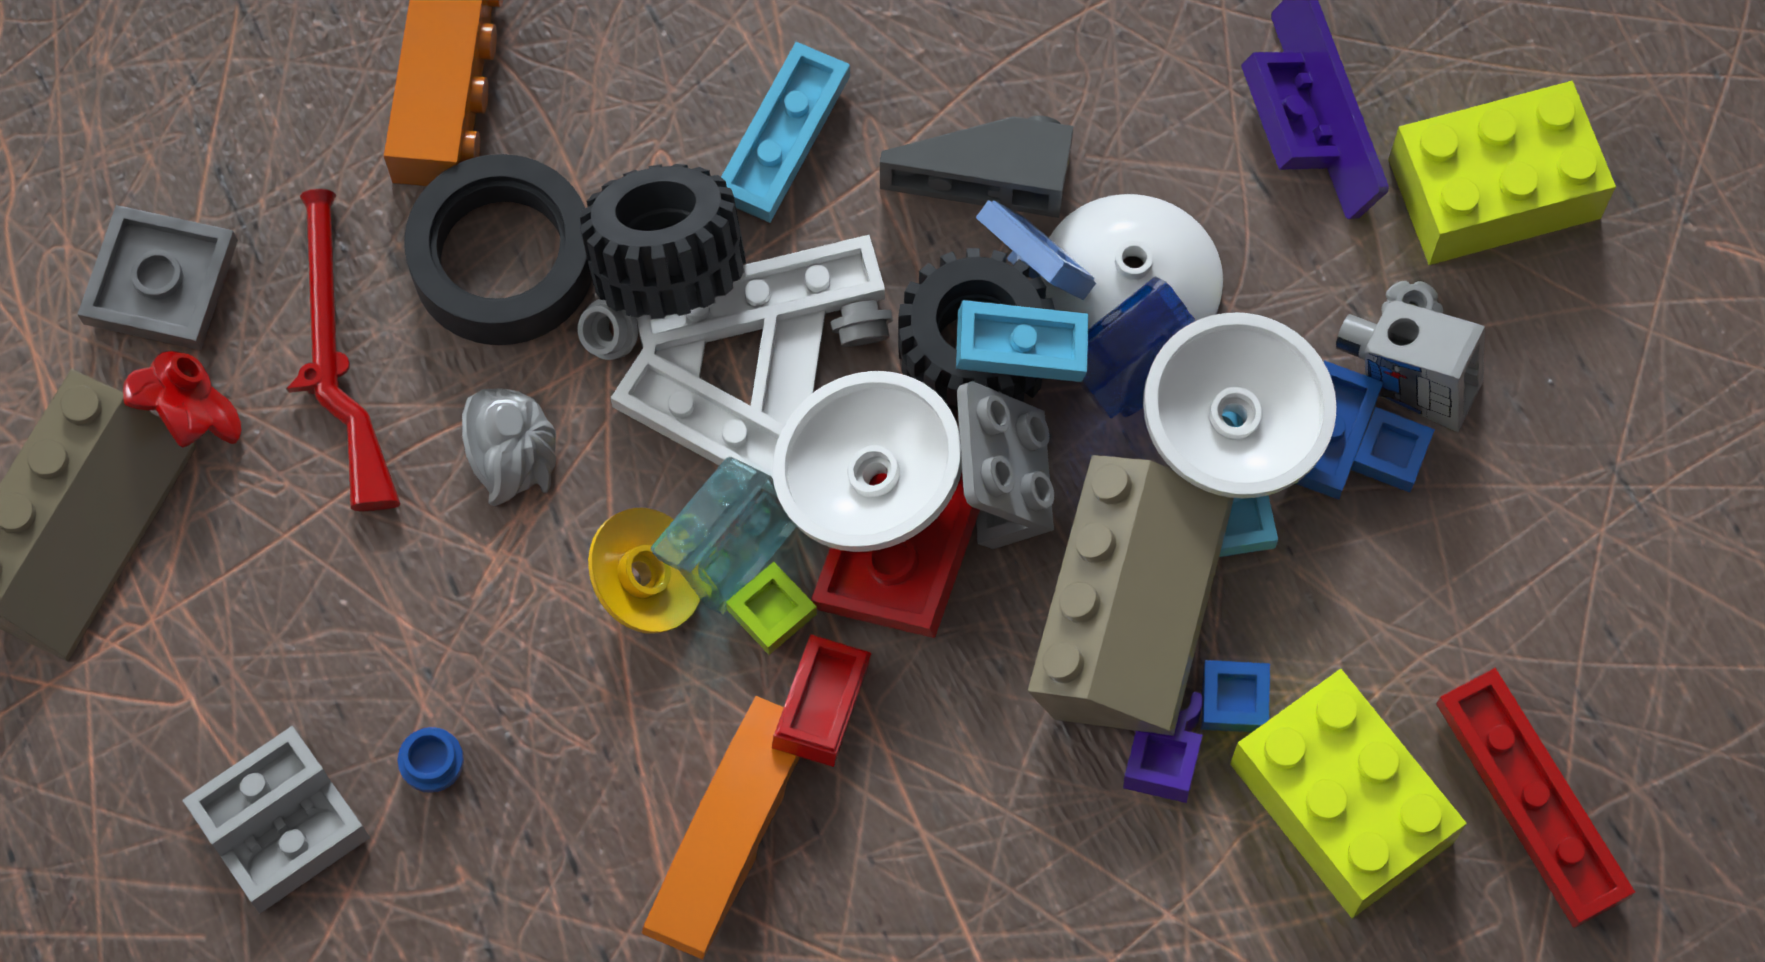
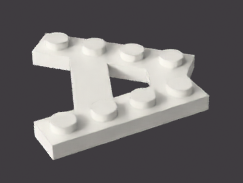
[611,235,885,498]

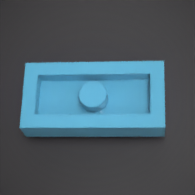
[956,300,1088,382]

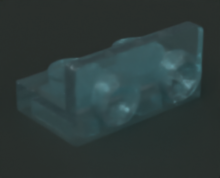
[651,457,797,615]

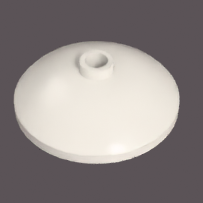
[1040,194,1223,367]
[1143,312,1336,498]
[772,371,962,552]

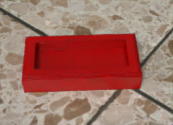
[771,634,872,767]

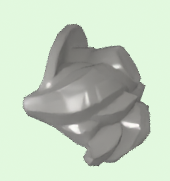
[462,388,556,506]

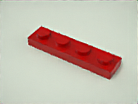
[1436,667,1635,928]

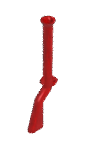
[286,189,401,512]

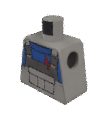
[1336,300,1485,432]

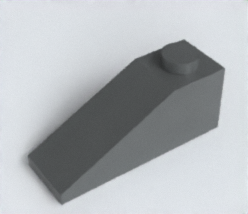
[880,116,1074,218]

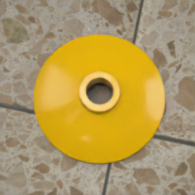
[588,508,704,634]

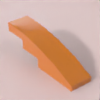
[642,696,800,960]

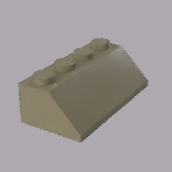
[0,368,196,662]
[1028,455,1234,736]

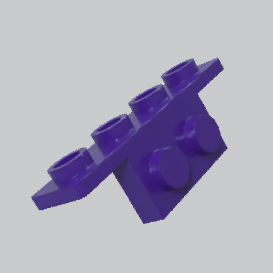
[1241,0,1389,219]

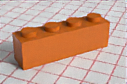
[384,0,503,186]

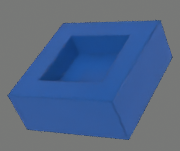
[1351,407,1435,492]
[1201,660,1270,732]

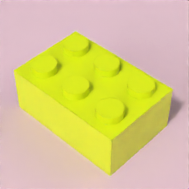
[1388,80,1616,265]
[1230,669,1467,919]

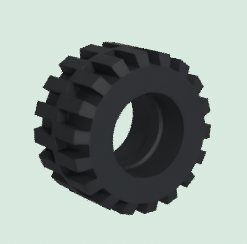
[580,164,746,319]
[898,248,1055,409]

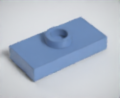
[976,200,1096,300]

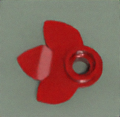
[123,351,242,448]

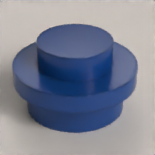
[398,727,464,793]

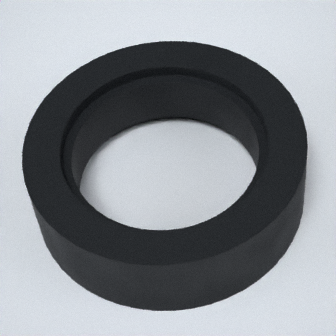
[404,154,592,345]

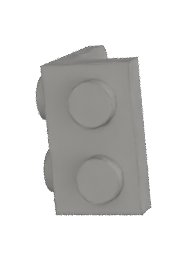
[957,381,1054,549]

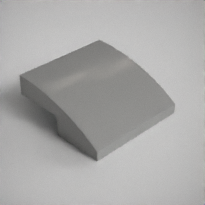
[182,726,370,914]

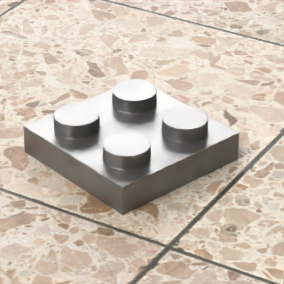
[77,205,238,350]

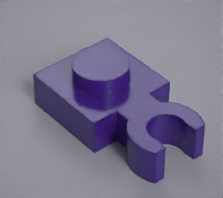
[1123,692,1203,803]

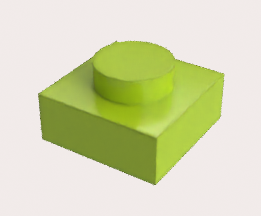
[726,562,817,655]

